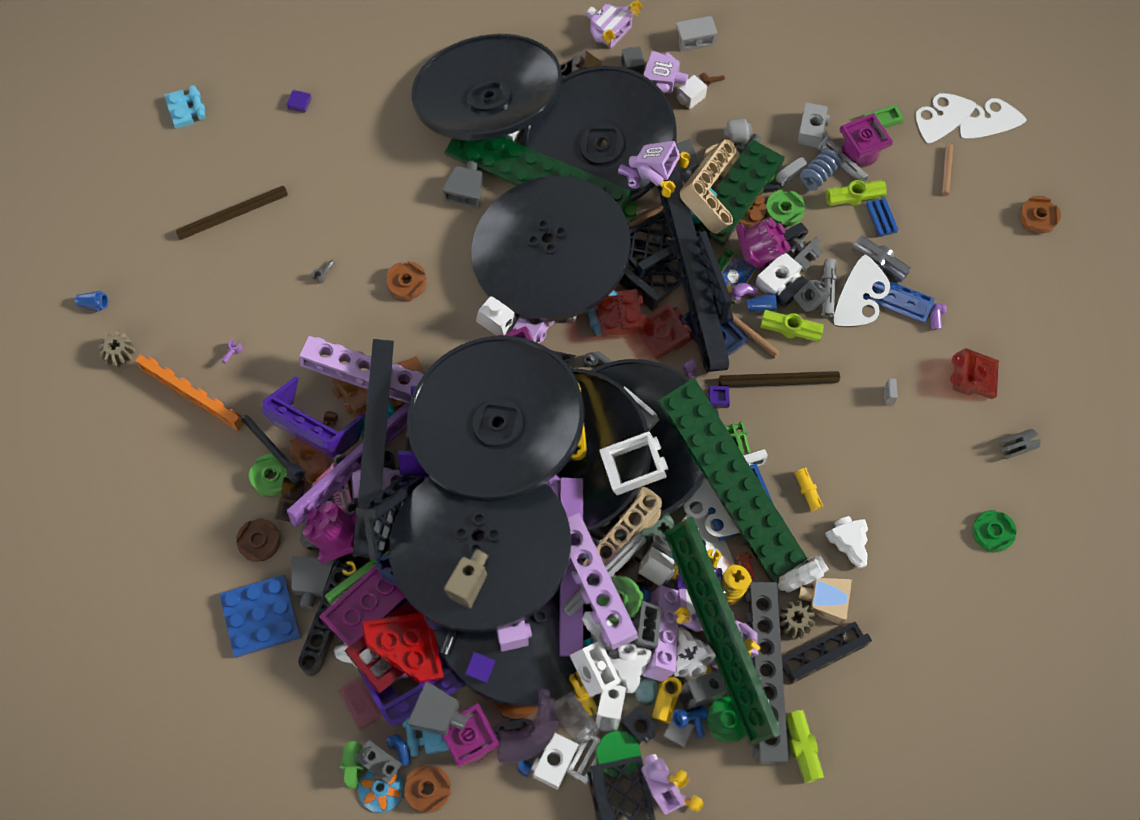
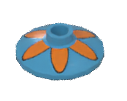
[358,770,405,813]

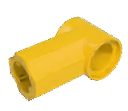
[651,677,682,724]

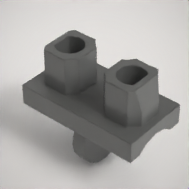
[789,237,823,273]
[354,740,402,784]

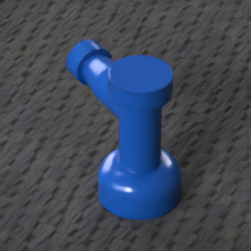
[673,706,708,738]

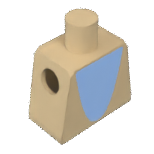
[798,578,852,625]

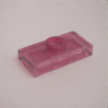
[338,679,380,730]

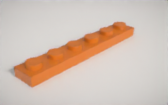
[135,354,243,431]

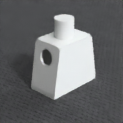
[476,297,517,336]
[594,678,626,733]

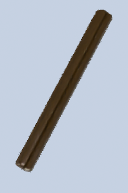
[176,186,288,240]
[718,371,840,387]

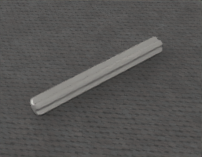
[563,533,646,616]

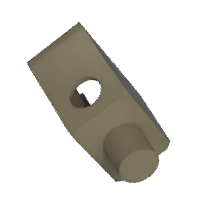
[444,550,488,609]

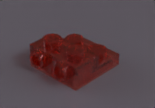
[597,289,646,337]
[635,303,693,359]
[950,348,999,399]

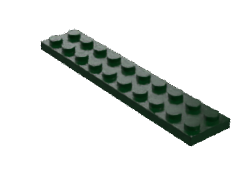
[444,137,631,210]
[658,378,808,582]
[664,517,782,746]

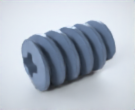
[800,149,842,191]

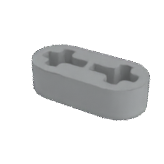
[775,157,809,186]

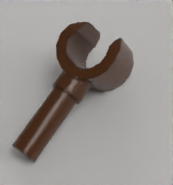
[699,73,725,87]
[323,411,338,426]

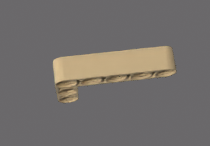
[680,140,736,234]
[583,491,662,598]

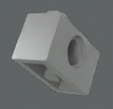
[797,102,830,148]

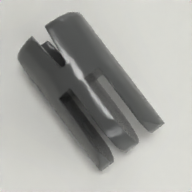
[998,429,1041,460]

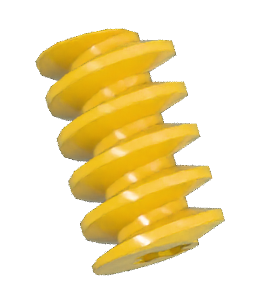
[720,565,752,605]

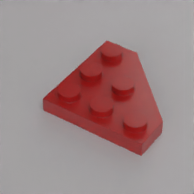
[361,613,444,684]

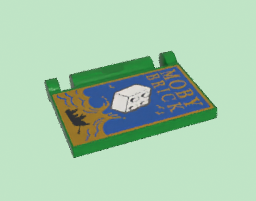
[718,249,758,304]

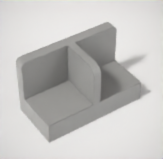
[676,16,718,52]

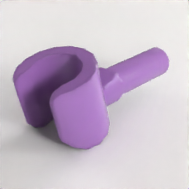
[222,340,243,364]
[683,359,697,380]

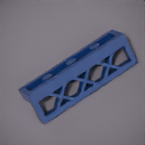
[863,280,935,323]

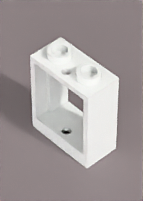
[600,432,668,495]

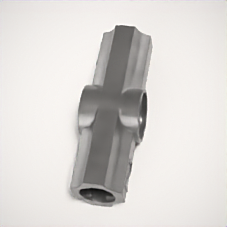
[852,235,911,283]

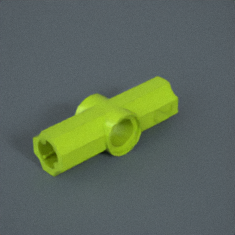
[825,180,887,206]
[760,310,824,342]
[785,710,824,783]

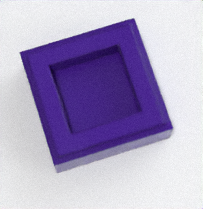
[286,90,311,112]
[708,386,730,408]
[466,652,495,683]

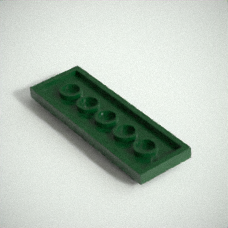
[693,139,785,246]

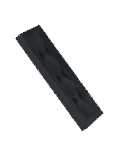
[782,621,872,684]

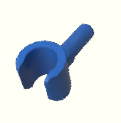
[518,742,535,777]

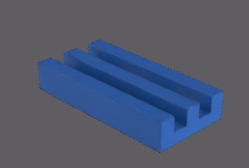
[866,197,898,237]

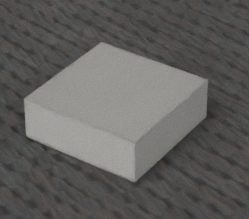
[884,378,898,406]
[663,718,694,748]

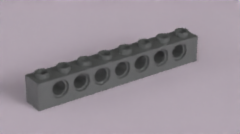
[744,582,788,765]

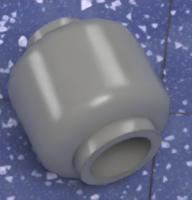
[724,118,752,145]

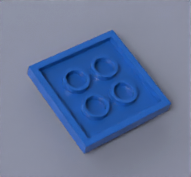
[220,575,301,658]

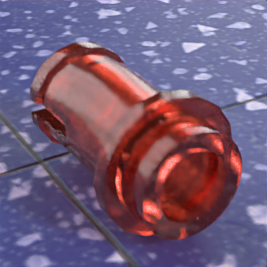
[735,552,756,580]

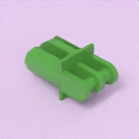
[724,421,751,456]
[339,741,365,789]

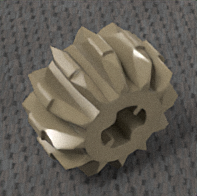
[98,331,135,367]
[779,601,815,639]

